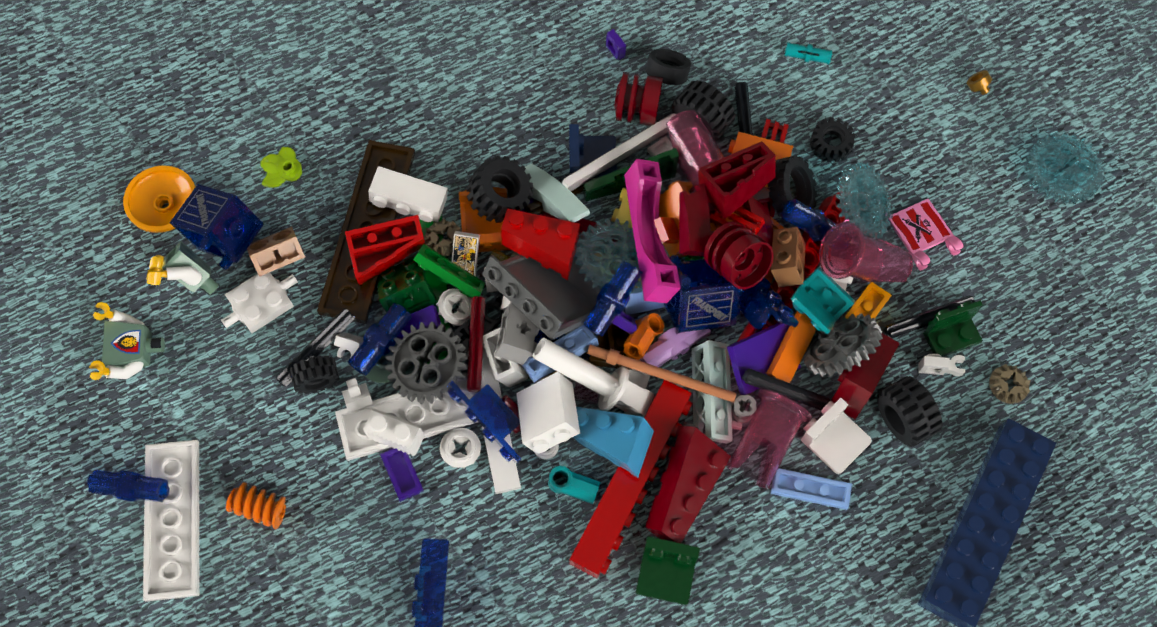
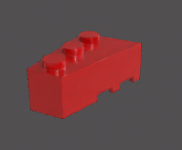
[501,208,580,280]
[345,215,425,286]

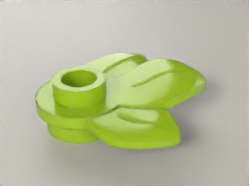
[260,147,302,188]

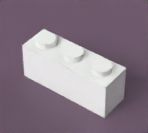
[368,166,448,222]

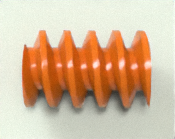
[226,482,286,530]

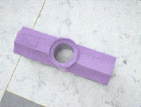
[639,315,711,367]

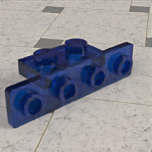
[733,278,799,329]
[447,380,521,463]
[412,539,449,627]

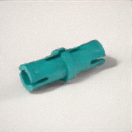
[785,42,833,64]

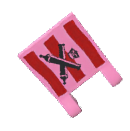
[887,199,963,271]

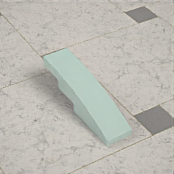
[525,164,590,222]

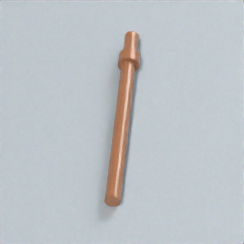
[587,344,737,403]

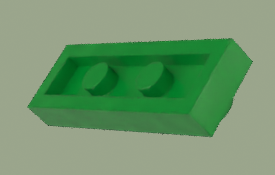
[413,244,486,298]

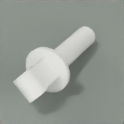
[533,338,654,417]

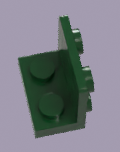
[378,257,437,322]
[923,301,983,357]
[636,536,700,605]

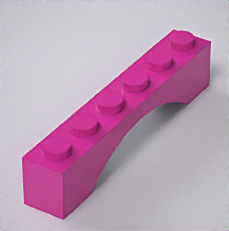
[624,159,681,303]

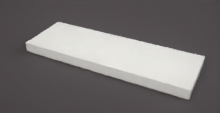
[335,370,496,461]
[143,440,199,602]

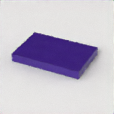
[727,321,801,395]

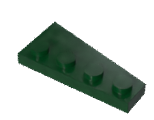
[583,148,679,202]

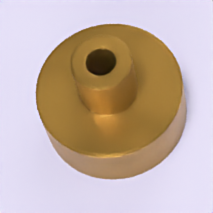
[967,70,992,95]

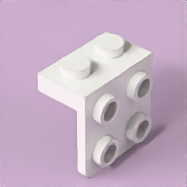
[801,398,872,474]

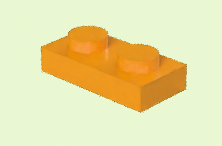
[845,281,892,319]

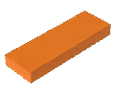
[766,311,816,383]

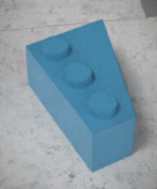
[573,407,654,478]

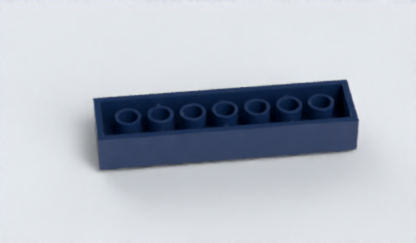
[917,418,1056,627]

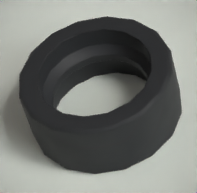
[645,49,691,85]

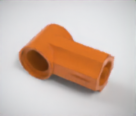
[623,313,664,360]

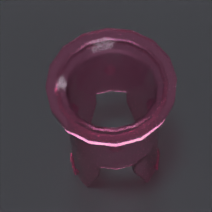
[666,110,724,194]
[819,222,913,283]
[726,389,812,489]

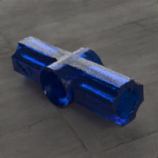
[781,199,852,251]
[583,260,643,337]
[348,303,412,376]
[87,470,170,503]

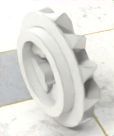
[436,289,472,327]
[440,428,481,469]

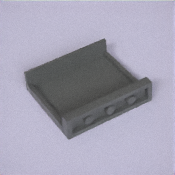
[482,254,617,340]

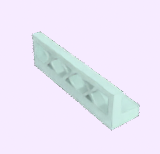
[692,340,733,444]

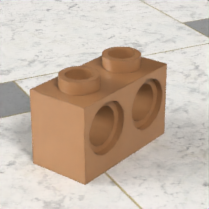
[246,227,305,277]
[771,227,806,287]

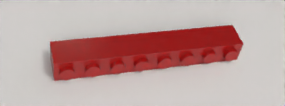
[569,380,693,579]

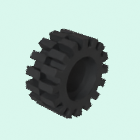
[810,117,855,163]
[290,356,340,394]

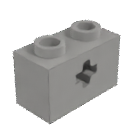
[495,302,539,365]

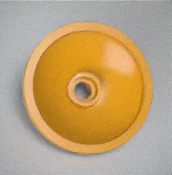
[123,165,198,233]

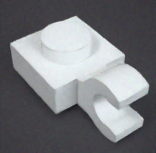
[918,354,965,376]

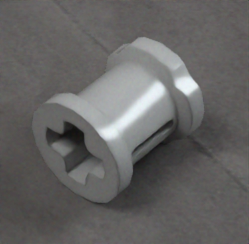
[732,395,757,424]

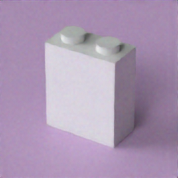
[516,372,580,454]

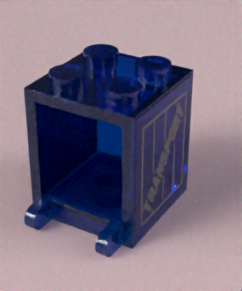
[170,184,264,270]
[664,255,743,333]

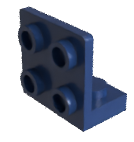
[569,124,617,179]

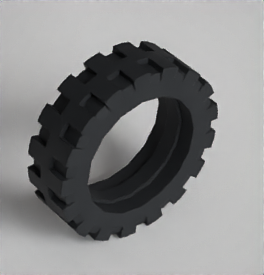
[768,156,817,222]

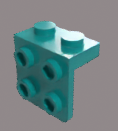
[791,266,855,334]

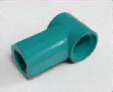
[548,466,601,504]

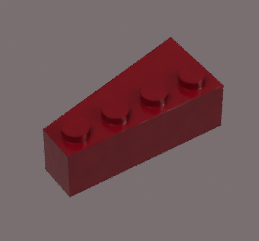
[645,426,731,543]

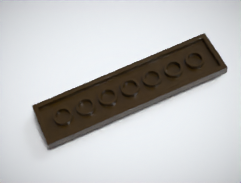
[317,140,415,324]

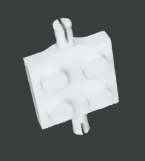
[221,273,298,333]

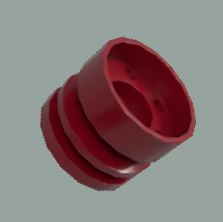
[614,72,663,126]
[704,221,774,289]

